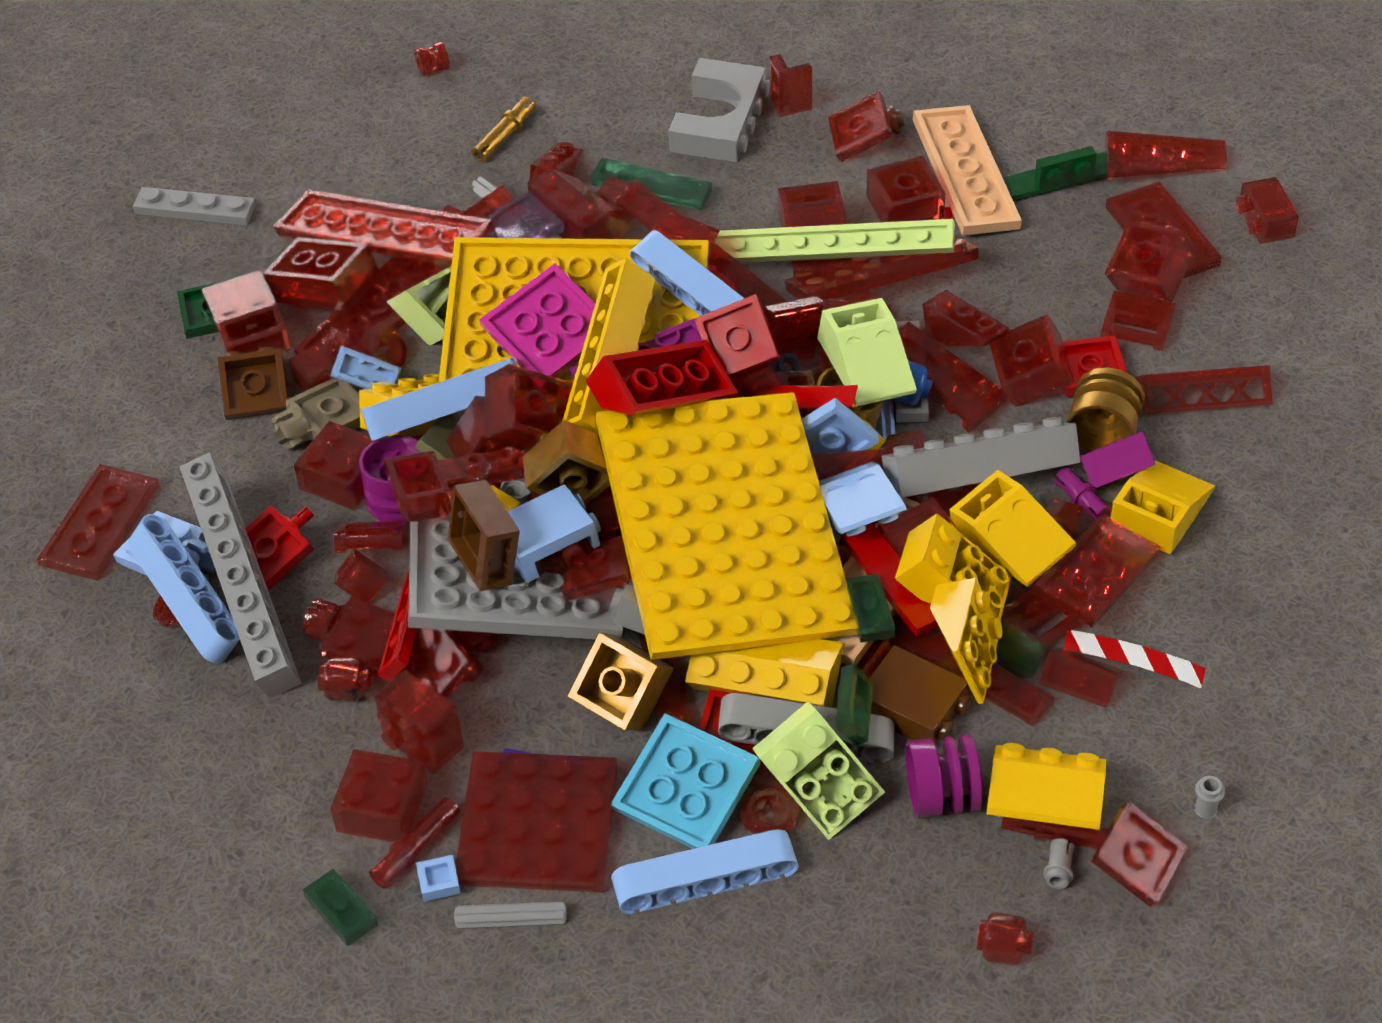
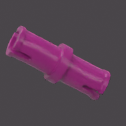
[1054,468,1112,524]

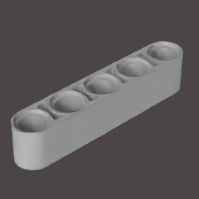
[718,693,895,763]

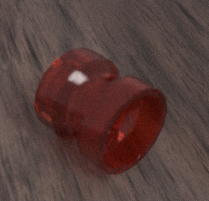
[414,41,450,76]

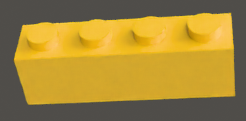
[685,639,845,708]

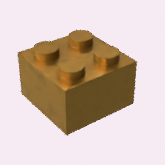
[523,420,610,506]
[568,633,674,731]

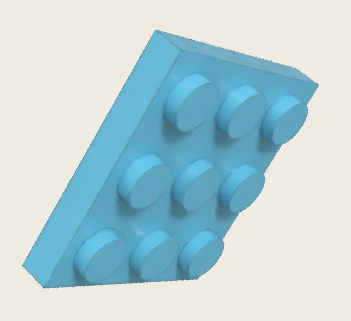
[610,713,761,849]

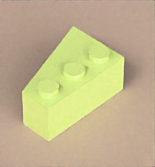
[387,266,451,345]

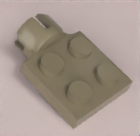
[271,378,360,450]

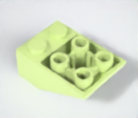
[817,298,917,406]
[752,701,885,840]

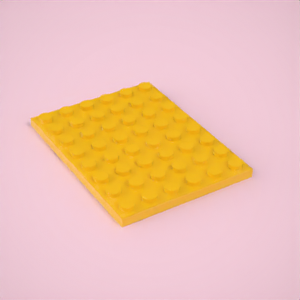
[438,237,709,414]
[595,392,859,660]

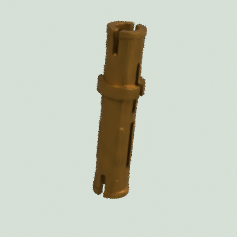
[471,97,536,163]

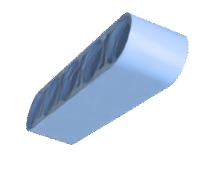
[629,230,745,316]
[361,357,525,441]
[128,514,240,663]
[611,829,799,914]

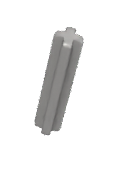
[454,901,567,928]

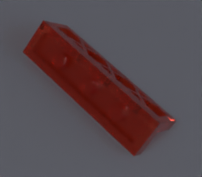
[1135,365,1273,414]

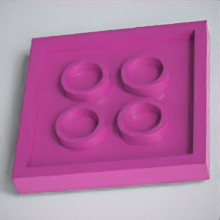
[479,263,595,389]

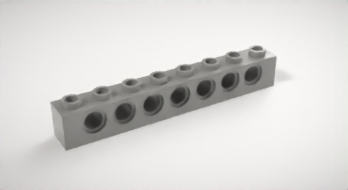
[179,452,302,698]

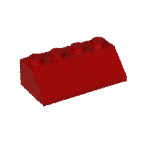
[586,340,738,415]

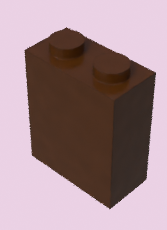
[858,645,971,746]

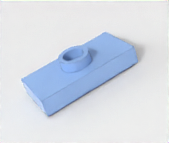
[330,346,402,389]

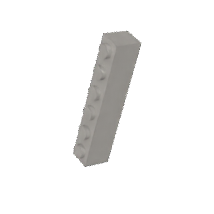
[882,417,1080,498]

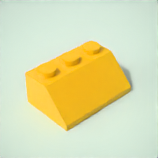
[986,743,1106,830]

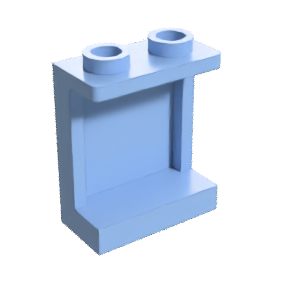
[507,484,601,583]

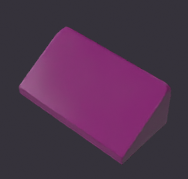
[1080,431,1156,488]

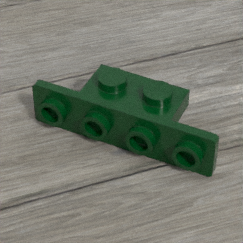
[1002,146,1121,201]

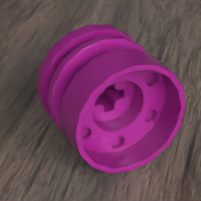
[359,435,433,524]
[905,734,983,818]

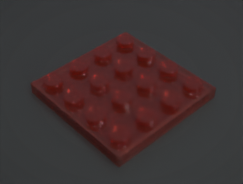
[455,751,617,893]

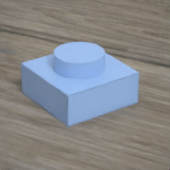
[416,855,461,902]

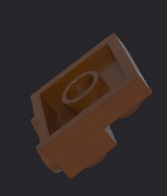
[217,347,288,420]

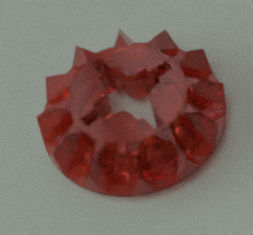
[357,325,407,368]
[740,787,799,834]

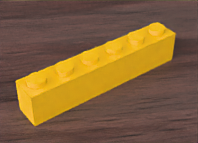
[562,258,655,434]

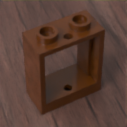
[447,480,520,591]

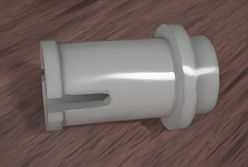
[1194,776,1225,819]
[1043,838,1074,889]

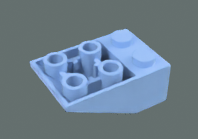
[819,462,907,536]

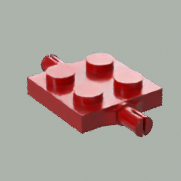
[219,506,314,590]

